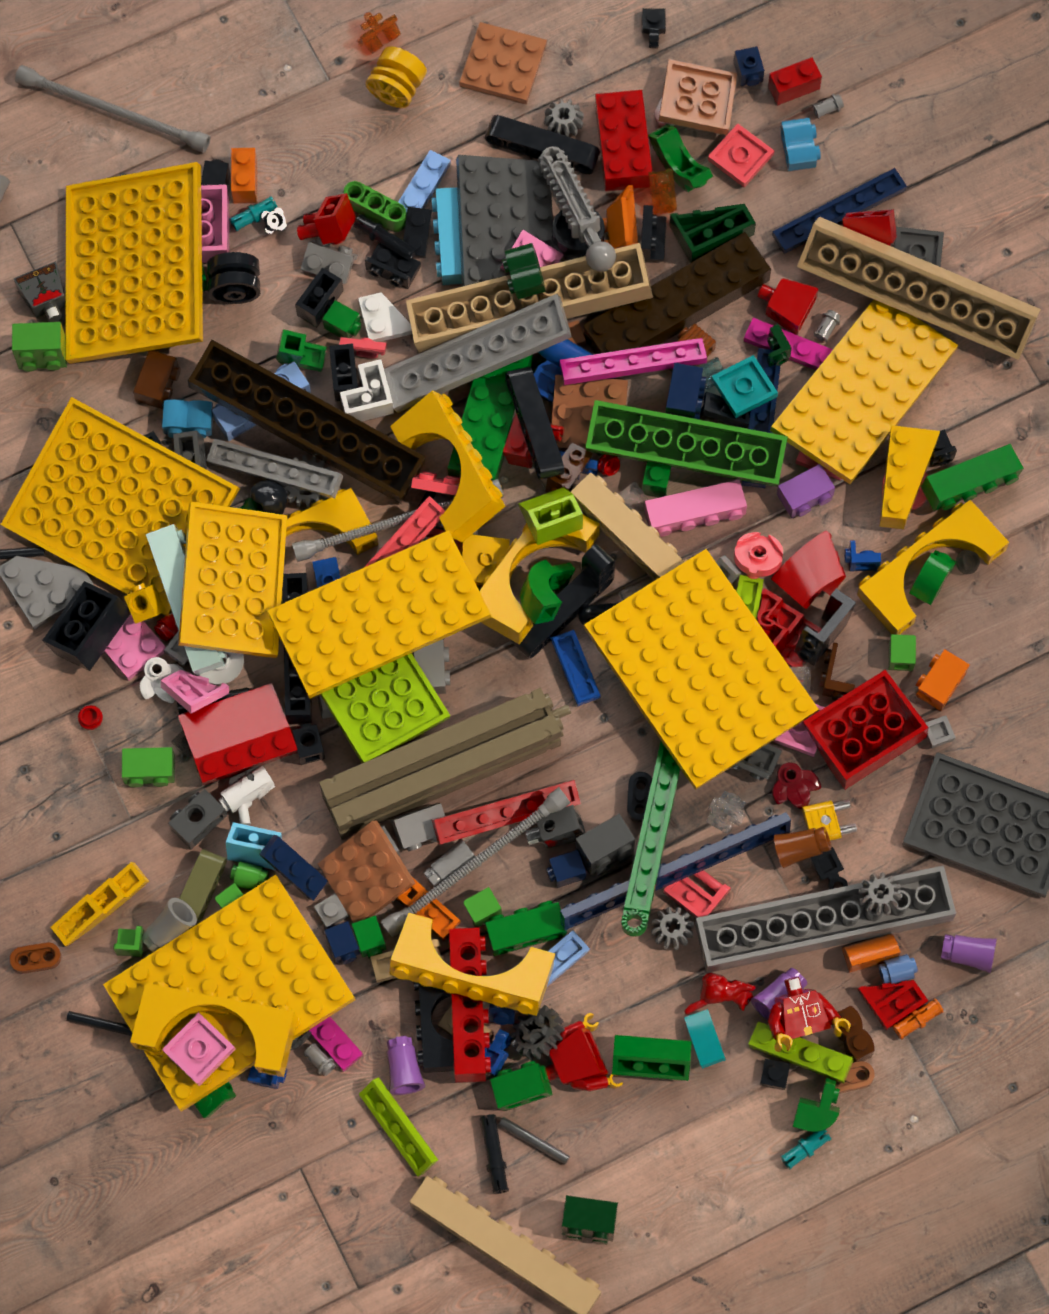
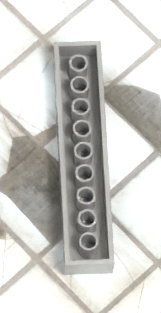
[695,865,956,973]

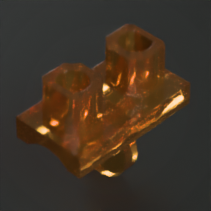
[357,12,401,54]
[648,168,677,214]

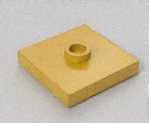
[460,534,510,585]

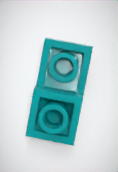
[684,1009,726,1069]

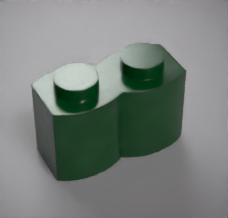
[502,243,546,300]

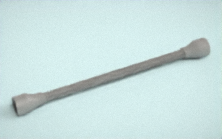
[15,65,211,153]
[292,479,504,562]
[381,787,571,937]

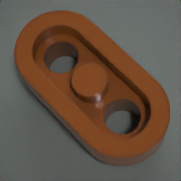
[10,942,62,974]

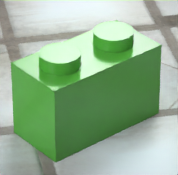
[122,747,175,787]

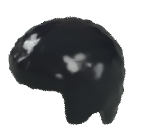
[250,480,288,515]

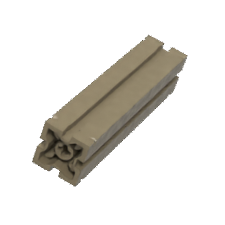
[319,688,571,840]

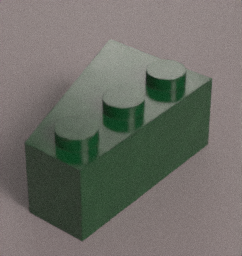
[669,203,756,263]

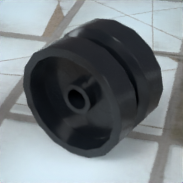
[552,209,605,262]
[207,252,261,304]

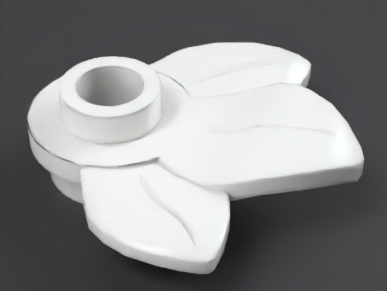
[140,657,185,703]

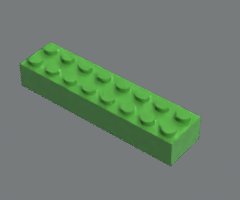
[586,400,788,487]

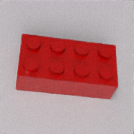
[595,90,653,192]

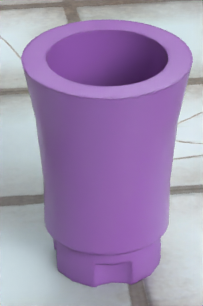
[941,934,997,973]
[751,967,808,1021]
[387,1036,425,1095]

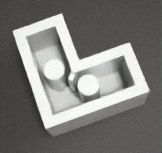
[340,359,394,421]

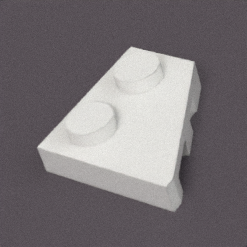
[358,292,412,342]

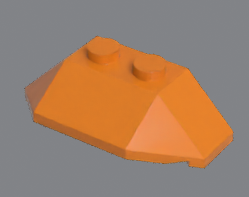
[602,185,638,249]

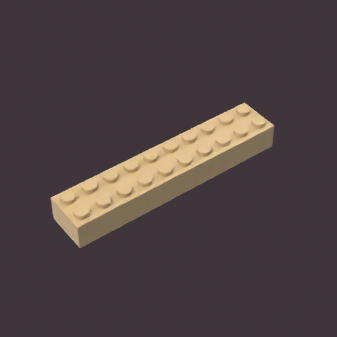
[797,217,1041,360]
[406,243,653,354]

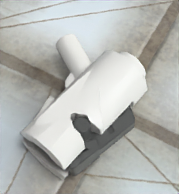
[218,766,275,825]

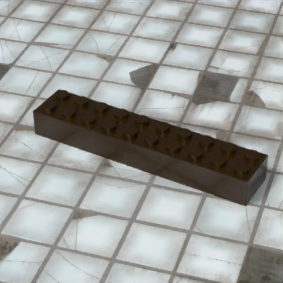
[188,340,426,504]

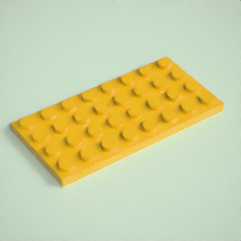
[770,299,958,484]
[268,530,491,699]

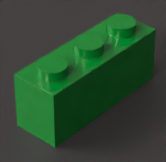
[485,901,567,957]
[612,1035,692,1081]

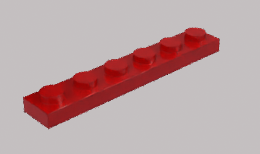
[432,780,581,845]

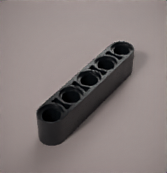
[484,115,601,174]
[505,366,564,480]

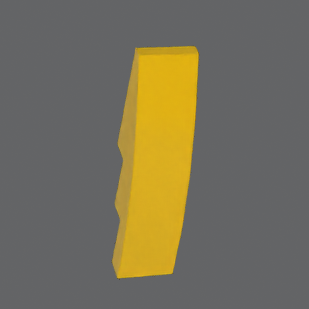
[50,862,150,947]

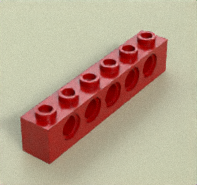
[449,927,491,1083]

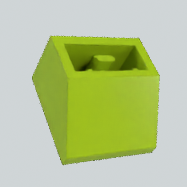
[518,487,583,545]

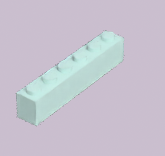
[146,524,226,675]

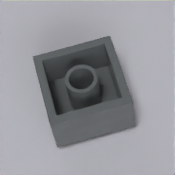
[575,814,635,876]

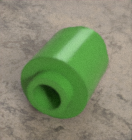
[230,861,269,890]

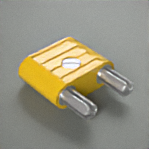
[802,800,857,841]

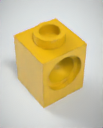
[124,583,166,624]

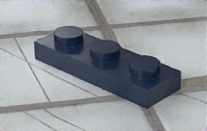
[259,835,328,901]

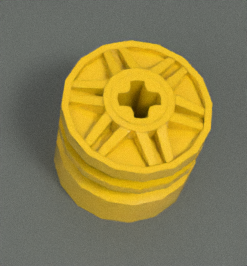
[365,46,427,108]

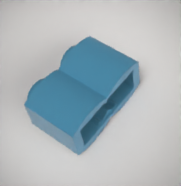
[780,118,821,171]
[162,400,214,438]

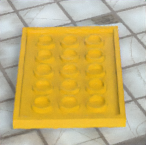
[178,502,287,658]

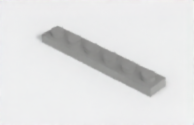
[206,439,343,499]

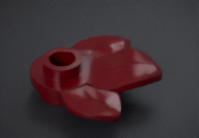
[772,762,821,810]

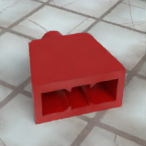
[757,278,819,335]

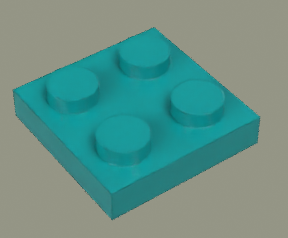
[711,355,778,418]

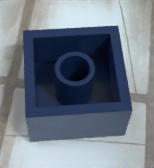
[666,363,707,420]

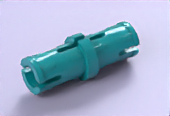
[229,196,278,231]
[780,1130,831,1170]

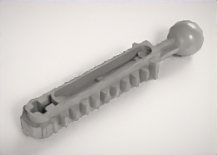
[538,146,616,272]

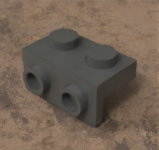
[731,743,783,781]

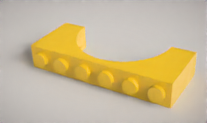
[390,390,506,542]
[286,488,379,555]
[857,500,1009,635]
[480,514,600,645]
[389,913,555,1016]
[130,981,298,1077]

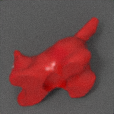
[684,972,756,1015]

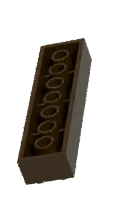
[583,232,771,354]

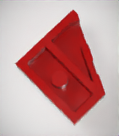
[858,980,929,1030]

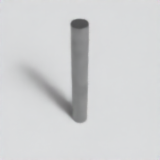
[498,1117,570,1165]

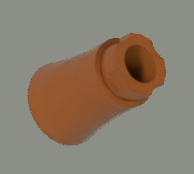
[774,827,832,868]

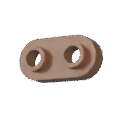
[823,1061,875,1094]

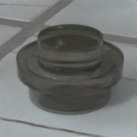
[956,550,980,575]

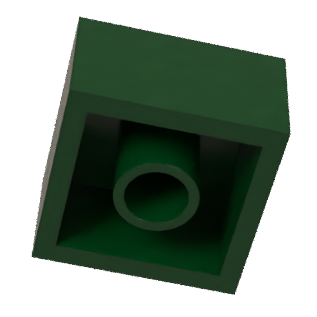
[562,1195,618,1245]

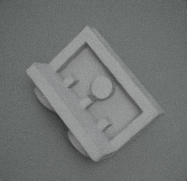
[301,238,358,284]

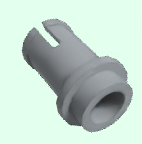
[812,94,844,118]
[814,310,840,342]
[303,1043,336,1076]

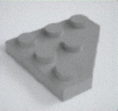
[0,556,94,630]

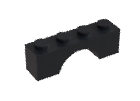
[414,982,454,1073]

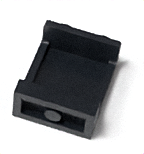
[794,588,856,666]

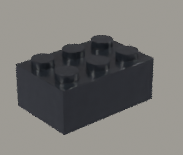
[42,581,131,671]

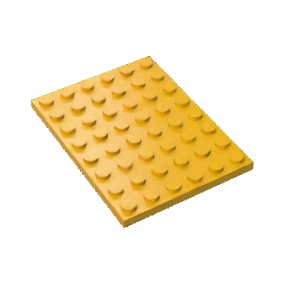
[66,162,203,364]
[1,397,240,616]
[583,549,819,790]
[103,875,356,1112]

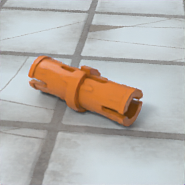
[892,998,944,1040]

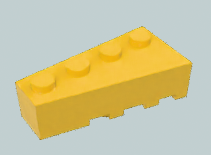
[879,425,940,529]

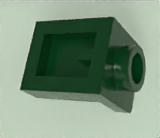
[767,324,792,367]

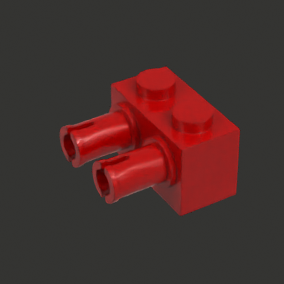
[297,193,356,245]
[503,413,564,469]

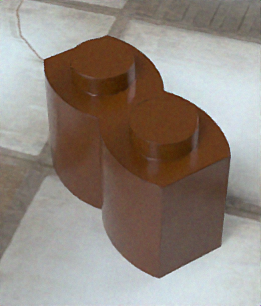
[832,1006,875,1063]

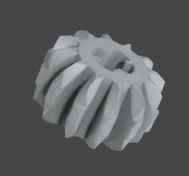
[544,98,584,137]
[858,872,902,916]
[651,907,694,950]

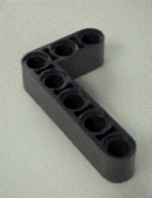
[511,544,615,659]

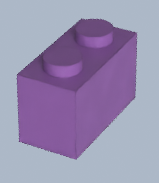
[777,464,835,518]

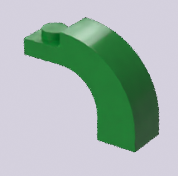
[648,124,713,192]
[520,560,575,624]

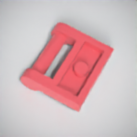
[663,870,731,918]

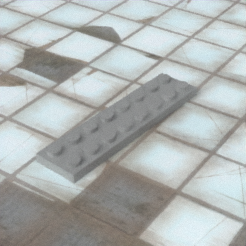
[384,294,572,413]

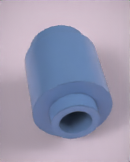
[878,954,918,984]

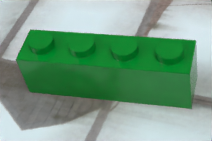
[920,444,1024,511]

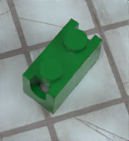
[490,1061,553,1111]

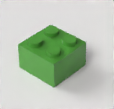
[12,322,67,371]

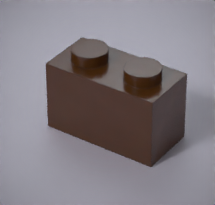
[133,350,181,409]

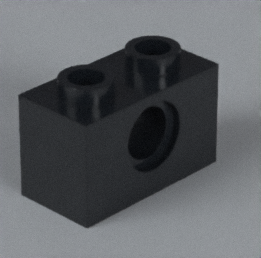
[295,267,344,328]
[329,344,358,402]

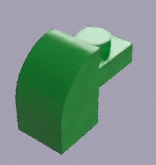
[276,329,326,372]
[909,550,957,605]
[793,1078,840,1132]

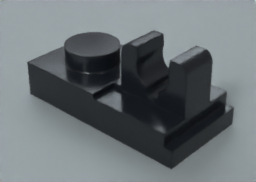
[700,391,750,428]

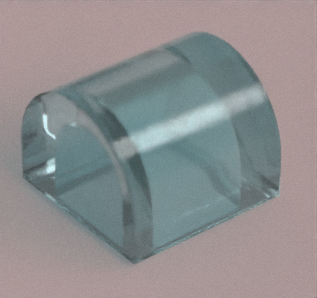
[697,357,724,389]

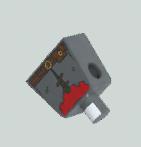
[13,261,66,322]
[525,805,586,848]

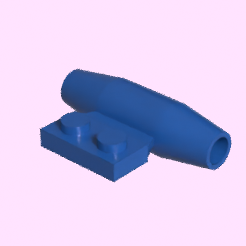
[534,339,616,403]

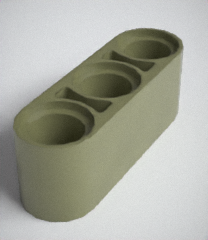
[179,849,227,924]

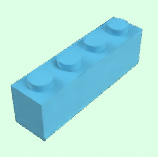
[432,187,462,285]

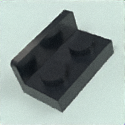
[641,205,667,262]
[365,243,421,289]

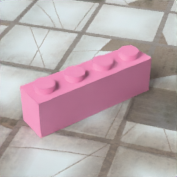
[644,479,747,537]

